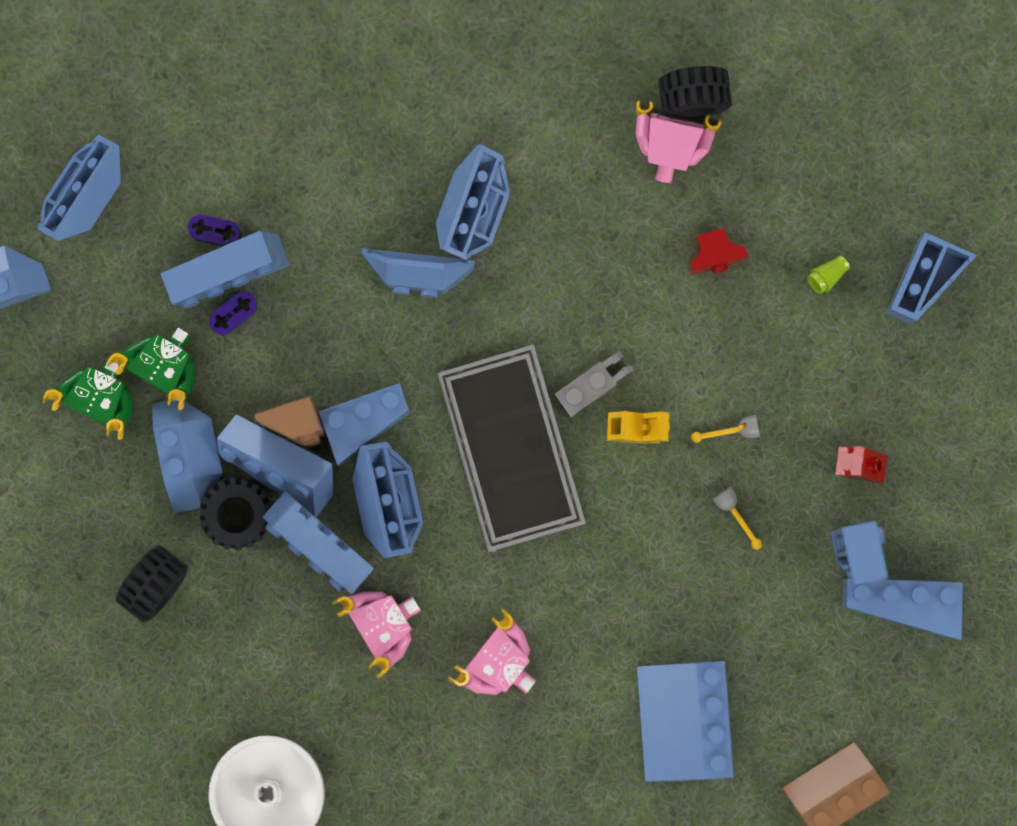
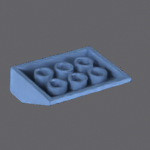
[637,661,733,782]

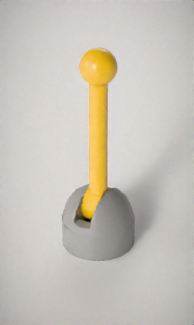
[691,415,760,443]
[712,486,763,550]

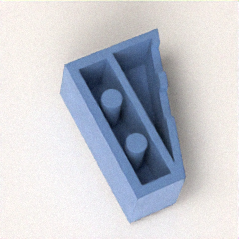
[886,232,977,325]
[319,383,410,467]
[830,521,888,585]

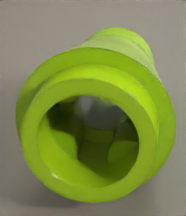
[807,256,850,294]

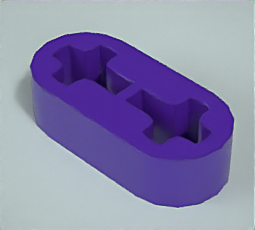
[188,215,241,246]
[209,292,258,336]

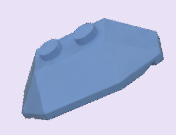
[38,135,121,241]
[436,144,510,260]
[0,246,52,309]
[362,248,475,298]
[152,400,223,514]
[352,442,423,558]

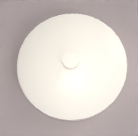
[209,736,325,826]

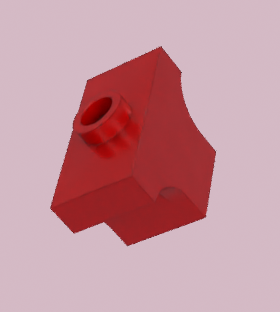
[689,228,748,275]
[835,446,887,484]

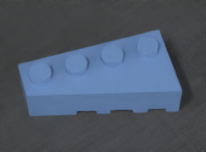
[161,230,290,309]
[217,415,333,518]
[263,491,374,594]
[842,578,963,640]

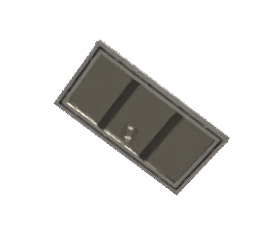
[437,344,586,552]

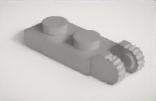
[554,351,633,418]

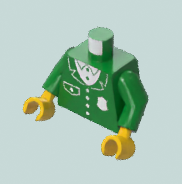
[107,327,196,410]
[42,357,133,439]

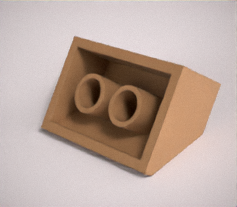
[254,397,327,448]
[782,742,890,826]

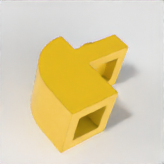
[607,411,670,444]

